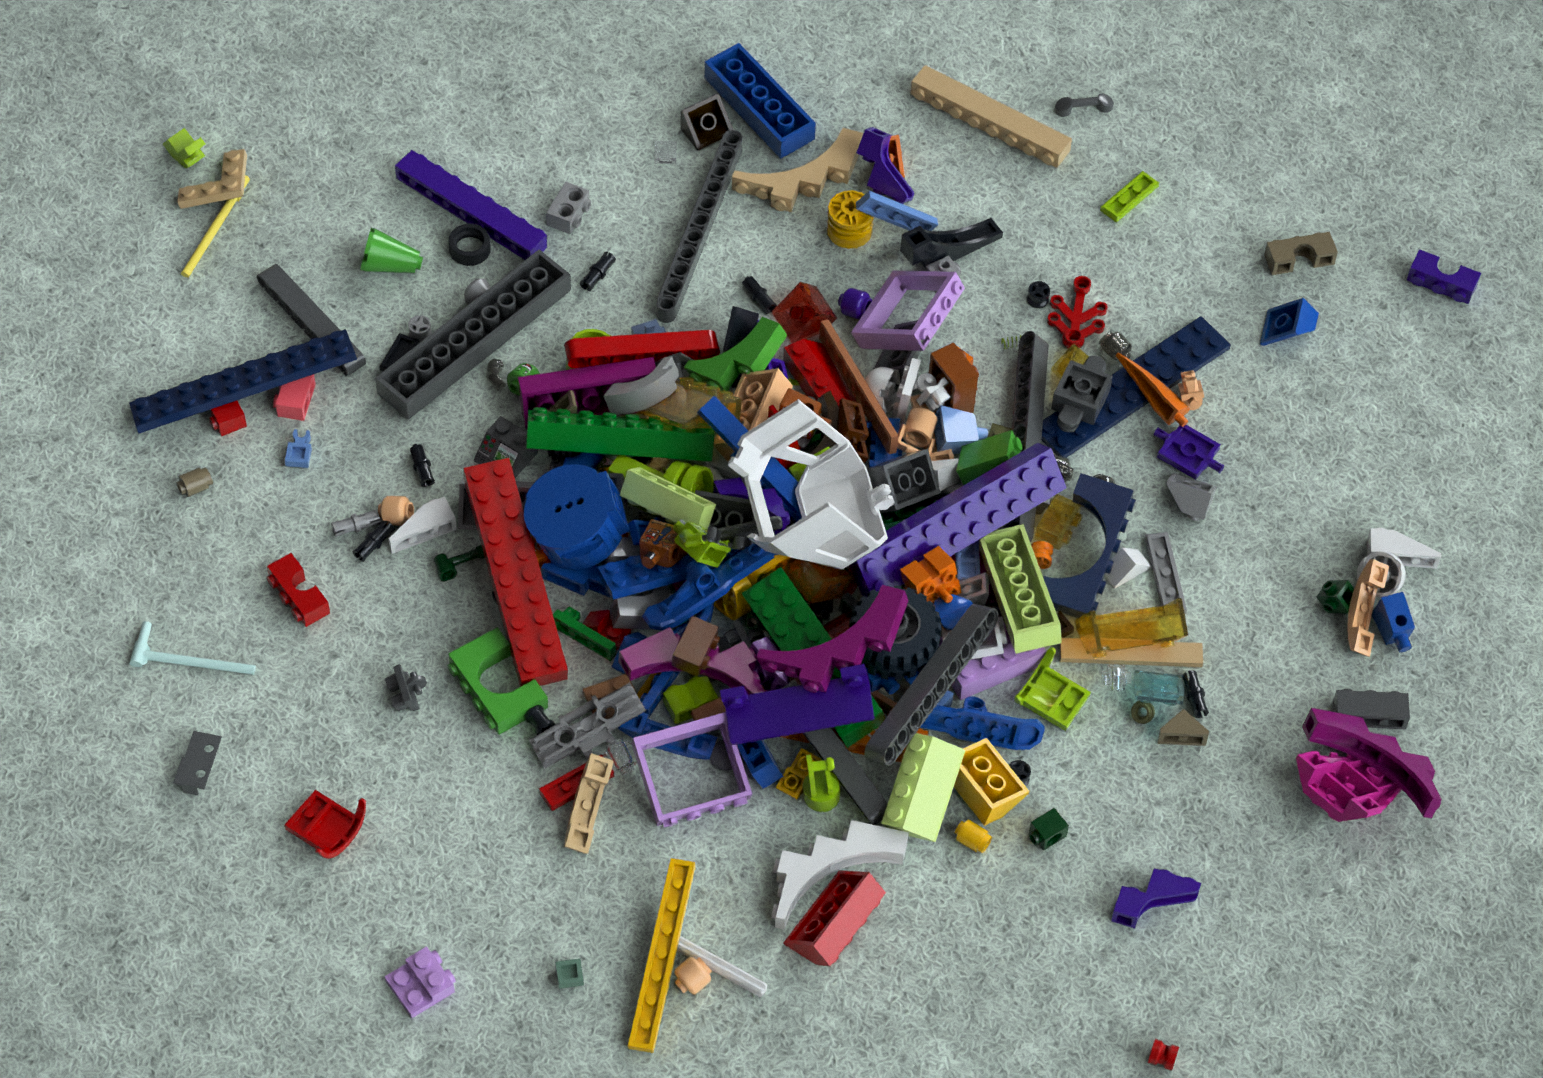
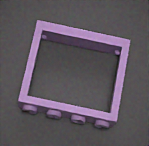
[851,271,965,351]
[631,712,752,827]

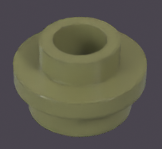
[1131,700,1155,724]

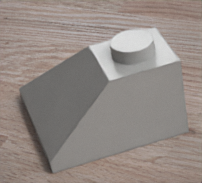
[1167,473,1217,521]

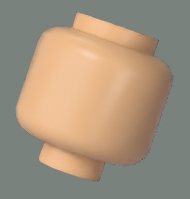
[378,496,414,526]
[674,957,712,994]

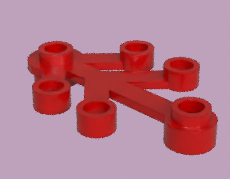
[1047,276,1108,350]

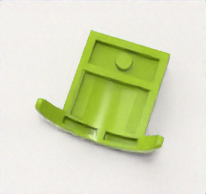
[1014,647,1091,731]

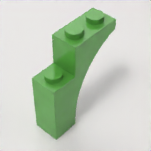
[684,317,787,393]

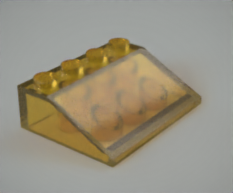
[637,377,742,429]

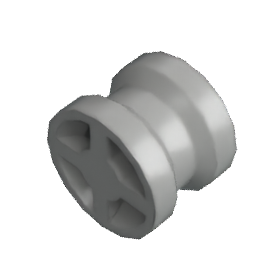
[408,315,432,342]

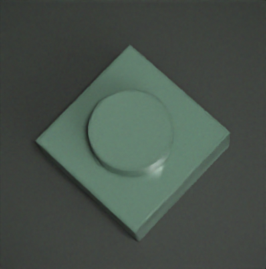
[555,958,584,989]

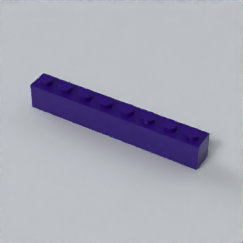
[395,150,547,260]

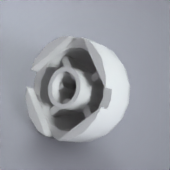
[864,367,900,413]
[1357,551,1406,598]

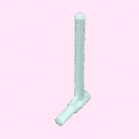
[129,621,256,675]

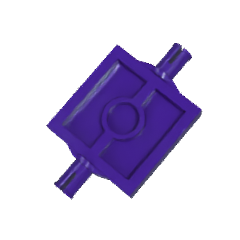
[1154,425,1225,480]

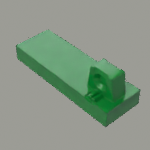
[553,606,616,662]

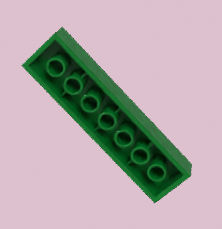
[526,407,715,462]
[742,567,886,748]

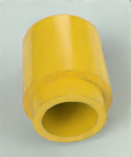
[954,819,993,853]

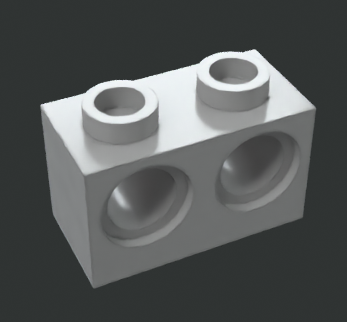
[546,182,591,234]

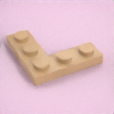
[177,149,247,209]

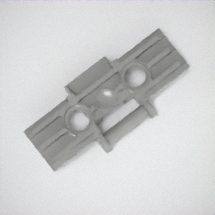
[529,682,646,769]

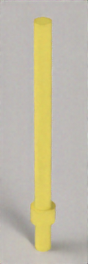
[181,175,250,278]

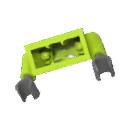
[673,519,747,568]

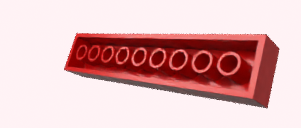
[463,458,568,687]

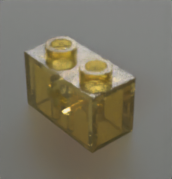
[1035,494,1083,550]

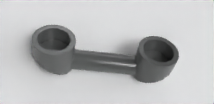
[1055,93,1114,117]

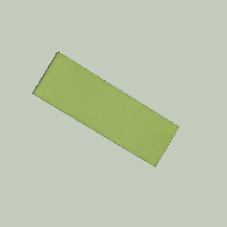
[1100,171,1159,223]

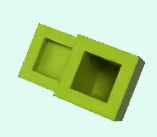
[162,128,206,168]

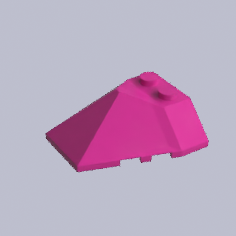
[1296,751,1402,822]

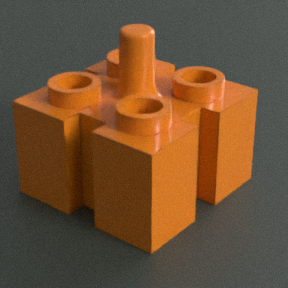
[900,546,962,604]

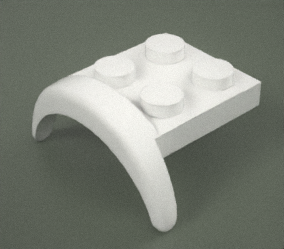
[892,358,921,427]

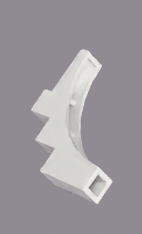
[771,820,909,930]

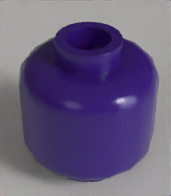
[838,288,872,320]

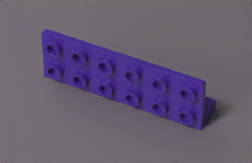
[720,664,875,745]

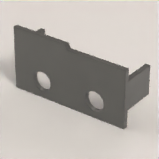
[173,731,222,795]

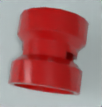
[1148,1039,1179,1071]

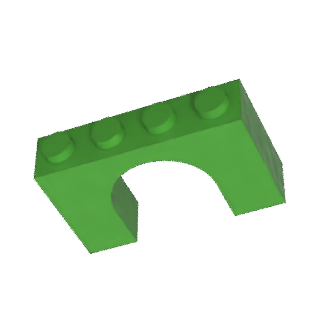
[447,627,548,735]

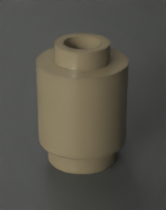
[176,467,213,497]

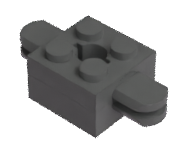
[1051,356,1113,432]

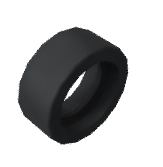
[448,224,490,266]

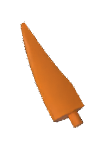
[1116,353,1190,427]

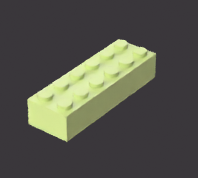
[979,524,1062,654]

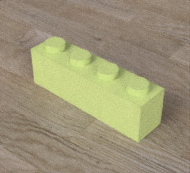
[620,467,716,530]

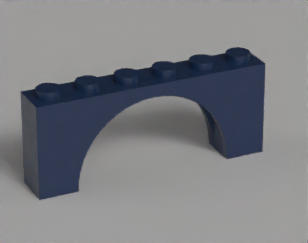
[1043,473,1136,621]

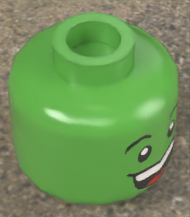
[507,363,540,396]

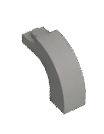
[604,357,679,415]

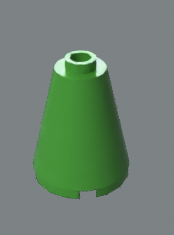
[360,228,423,273]

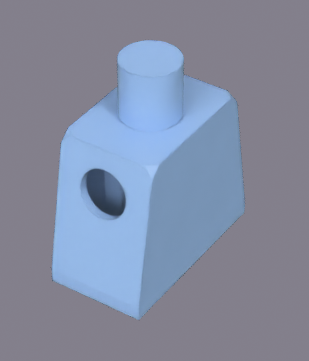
[934,405,988,454]

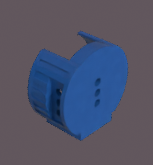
[524,464,630,570]

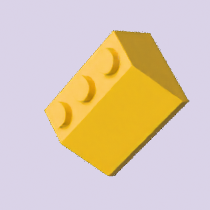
[954,738,1030,826]

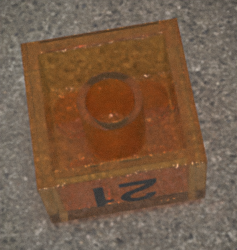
[783,557,855,603]

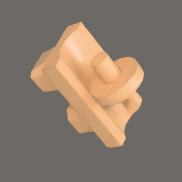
[1178,370,1204,410]

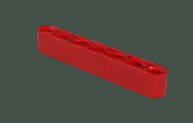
[564,330,720,369]

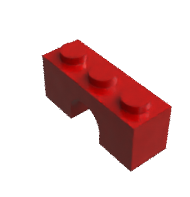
[266,553,330,627]

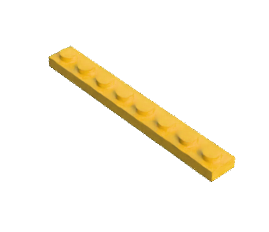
[628,858,696,1053]

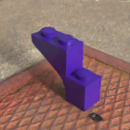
[856,127,914,204]
[713,477,790,535]
[1111,868,1201,929]

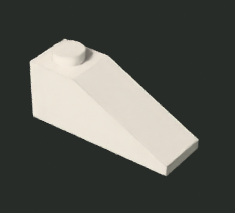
[389,497,457,554]
[1367,528,1441,569]

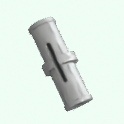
[331,510,380,537]

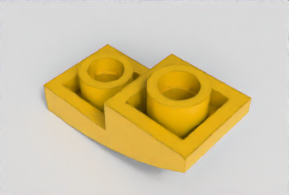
[776,748,822,800]

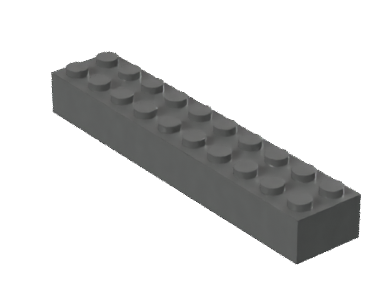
[375,249,571,420]

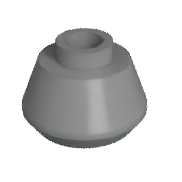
[464,279,490,304]

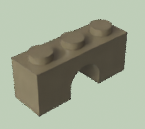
[1264,232,1338,275]

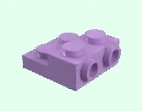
[385,946,456,1018]

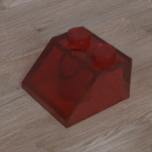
[772,282,837,343]

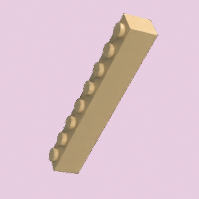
[911,65,1072,168]

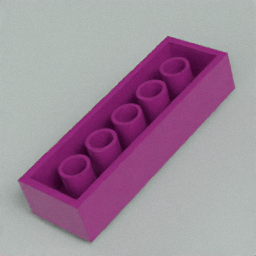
[518,357,660,430]

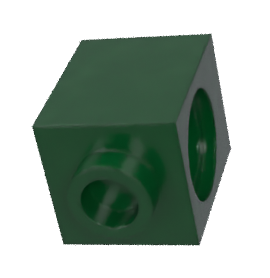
[1029,808,1069,851]

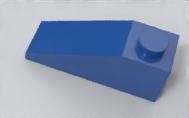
[737,740,784,789]

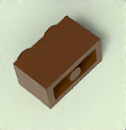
[671,616,720,677]

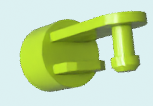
[803,754,840,812]

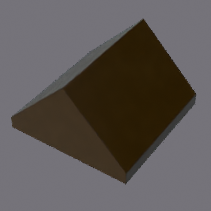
[681,93,733,150]

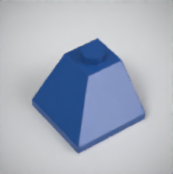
[1260,298,1319,346]

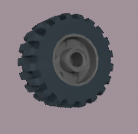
[849,585,941,680]

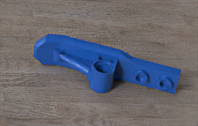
[642,543,774,631]
[640,602,714,719]
[920,696,1045,750]

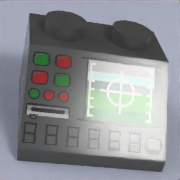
[474,416,538,478]

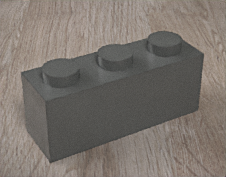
[1333,689,1410,730]

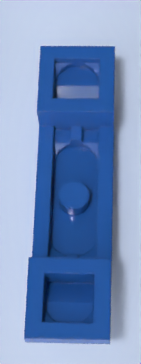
[618,712,717,759]

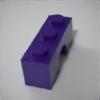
[1407,249,1481,304]

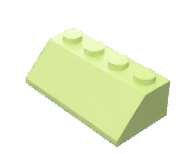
[881,733,965,842]

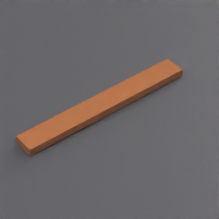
[819,319,899,454]

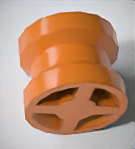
[1031,541,1053,569]

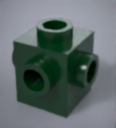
[1316,580,1354,614]

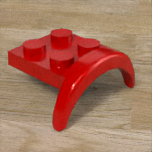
[284,790,366,859]

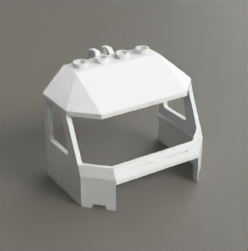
[728,399,894,570]

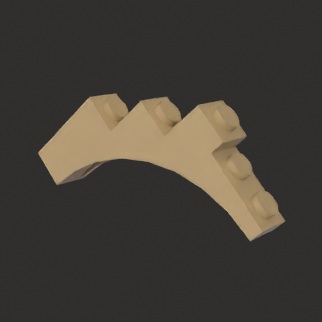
[732,128,863,212]

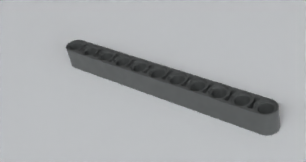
[657,130,742,323]
[1003,331,1049,542]

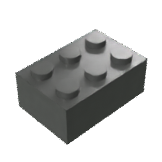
[867,449,941,514]

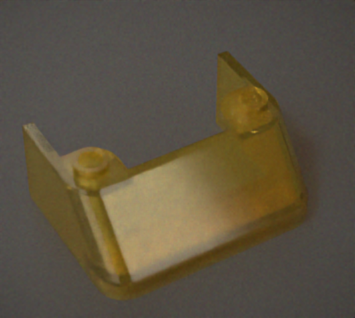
[1074,598,1188,658]

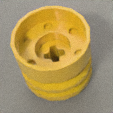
[827,190,874,249]

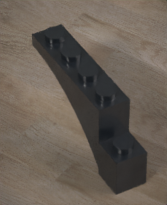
[900,218,1003,269]

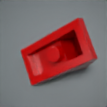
[582,609,631,651]

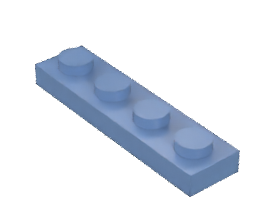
[856,191,938,231]

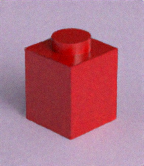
[209,401,247,437]

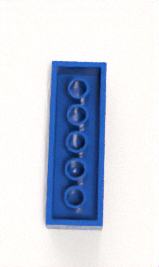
[704,43,816,159]

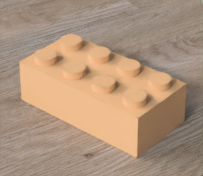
[714,368,793,461]

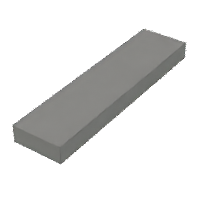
[1145,532,1187,616]

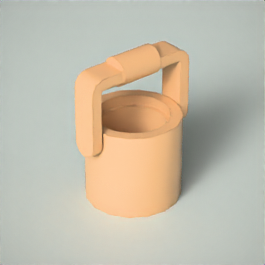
[897,407,938,455]

